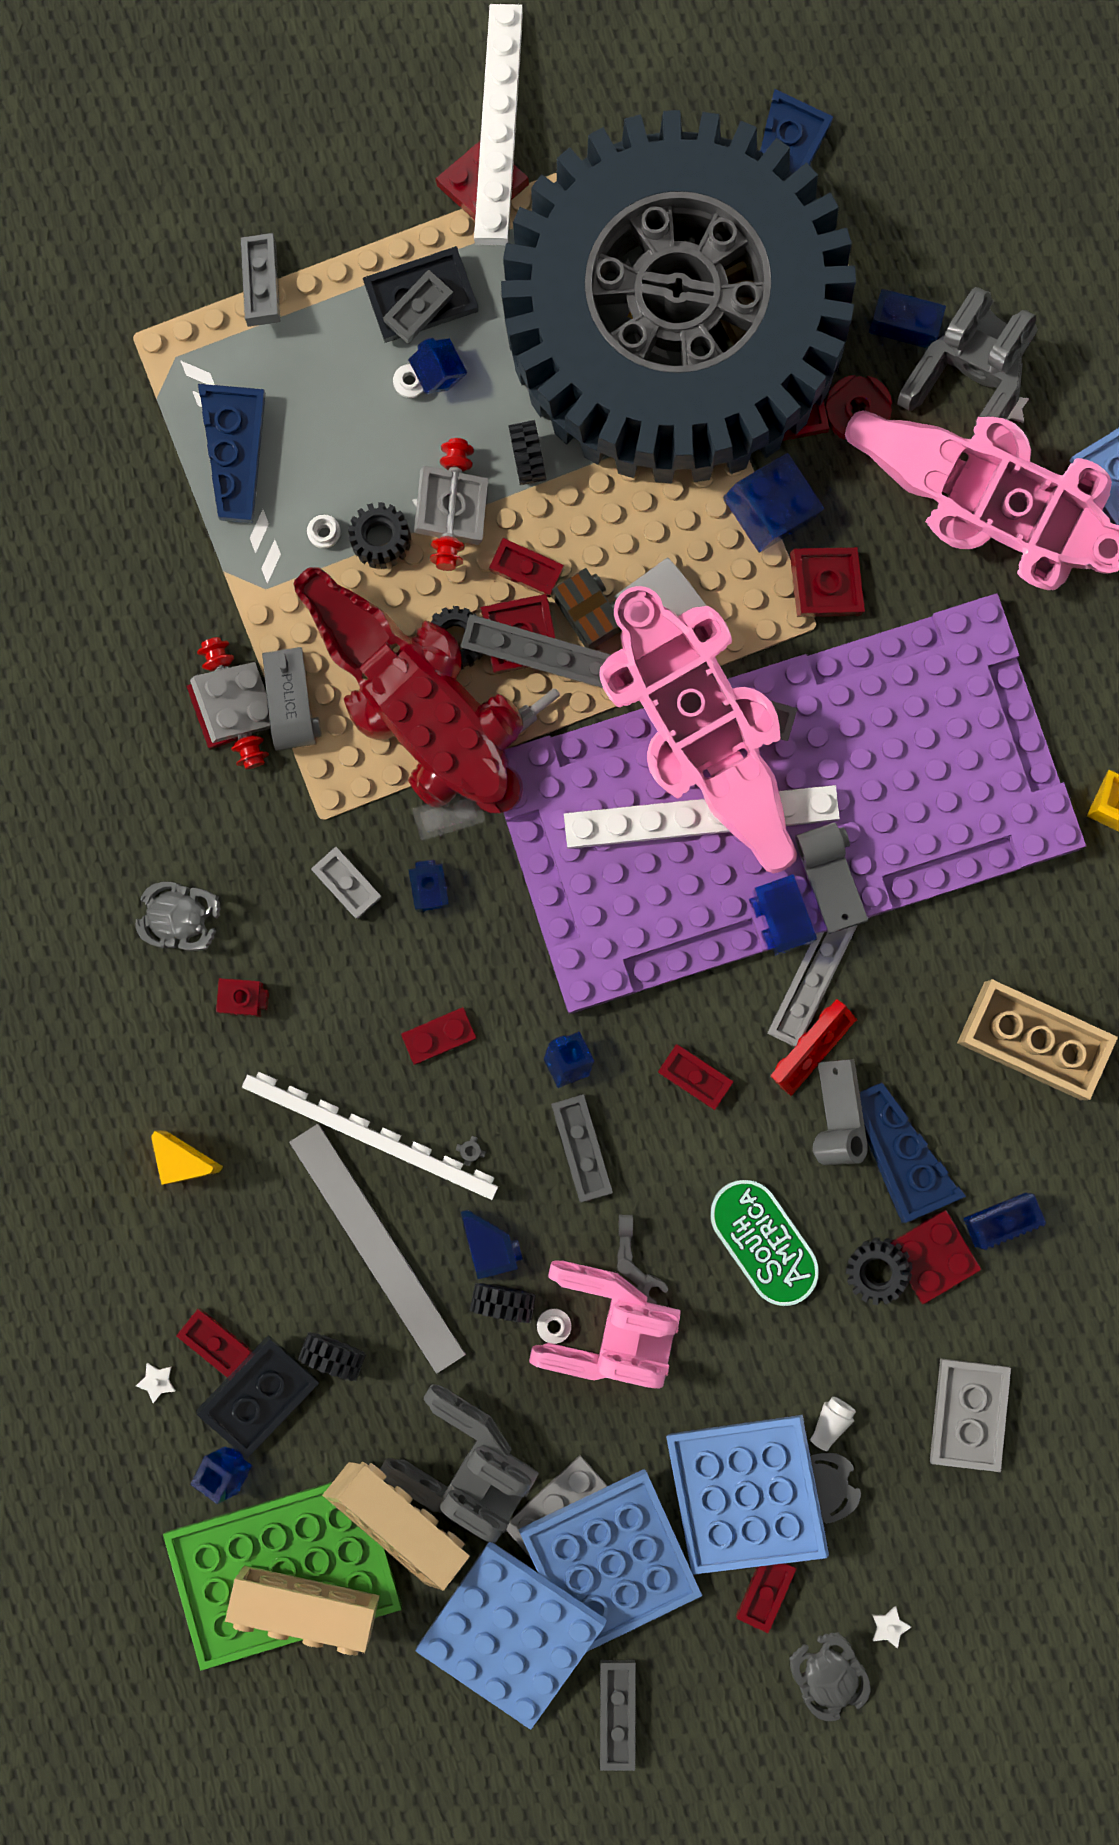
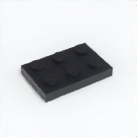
[363,246,479,343]
[196,1335,319,1458]

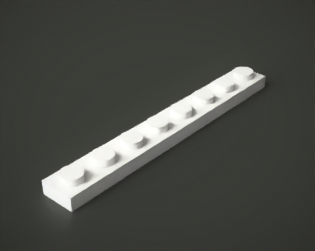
[474,4,523,246]
[564,785,840,849]
[242,1072,498,1200]

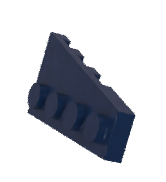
[760,89,833,173]
[198,384,266,523]
[859,1083,966,1223]

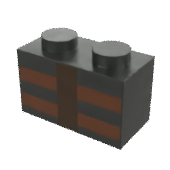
[552,568,622,649]

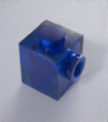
[408,338,468,394]
[409,860,450,913]
[544,1031,594,1088]
[190,1446,252,1504]

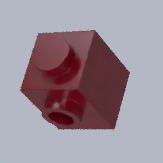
[216,978,269,1017]

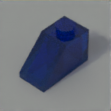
[461,1209,523,1279]

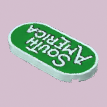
[711,1180,819,1306]

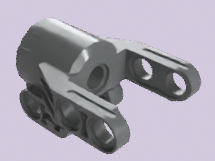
[898,287,1038,436]
[380,1384,539,1543]

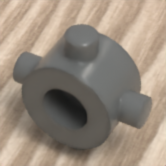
[456,1136,486,1166]

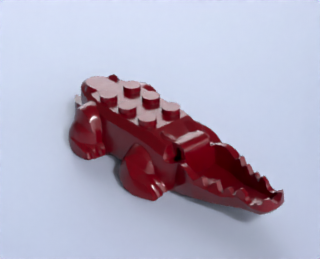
[293,567,523,813]

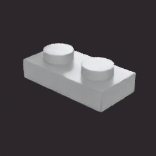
[311,847,382,920]

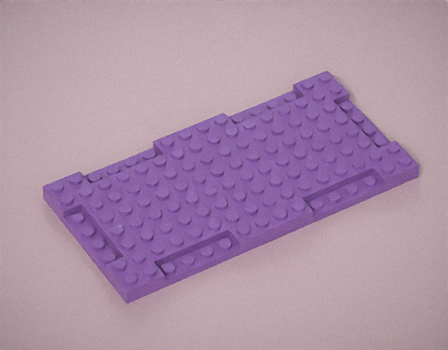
[504,593,1086,1015]

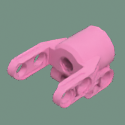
[529,1261,681,1388]

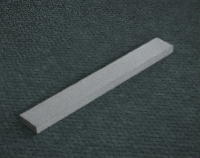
[767,925,857,1047]
[289,1124,466,1374]

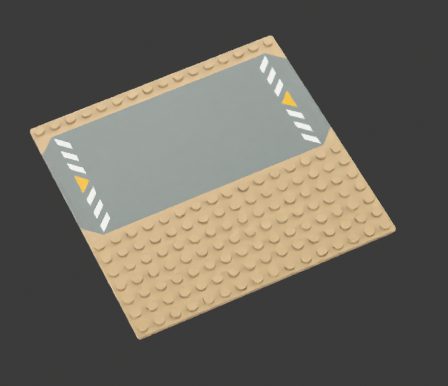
[133,173,816,820]

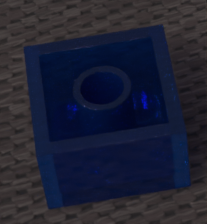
[722,453,825,553]

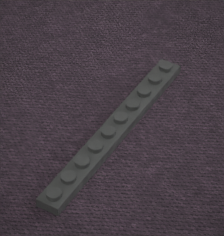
[461,614,798,741]

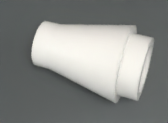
[810,1397,856,1451]

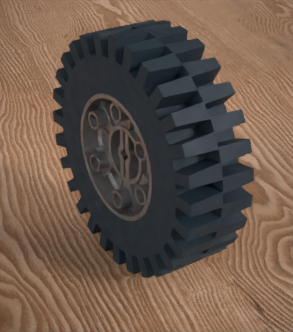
[501,110,856,483]

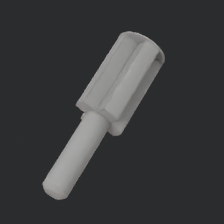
[519,688,560,733]

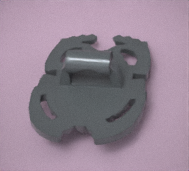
[135,882,220,951]
[810,1453,861,1524]
[789,1632,871,1721]

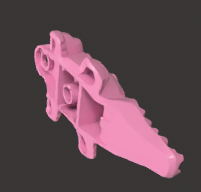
[845,411,1119,590]
[600,586,797,874]

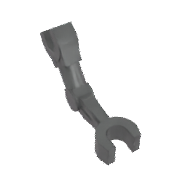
[617,1215,668,1304]

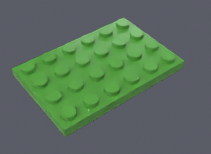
[163,1482,402,1671]

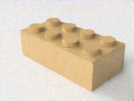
[957,979,1118,1100]
[322,1462,470,1591]
[225,1565,380,1655]

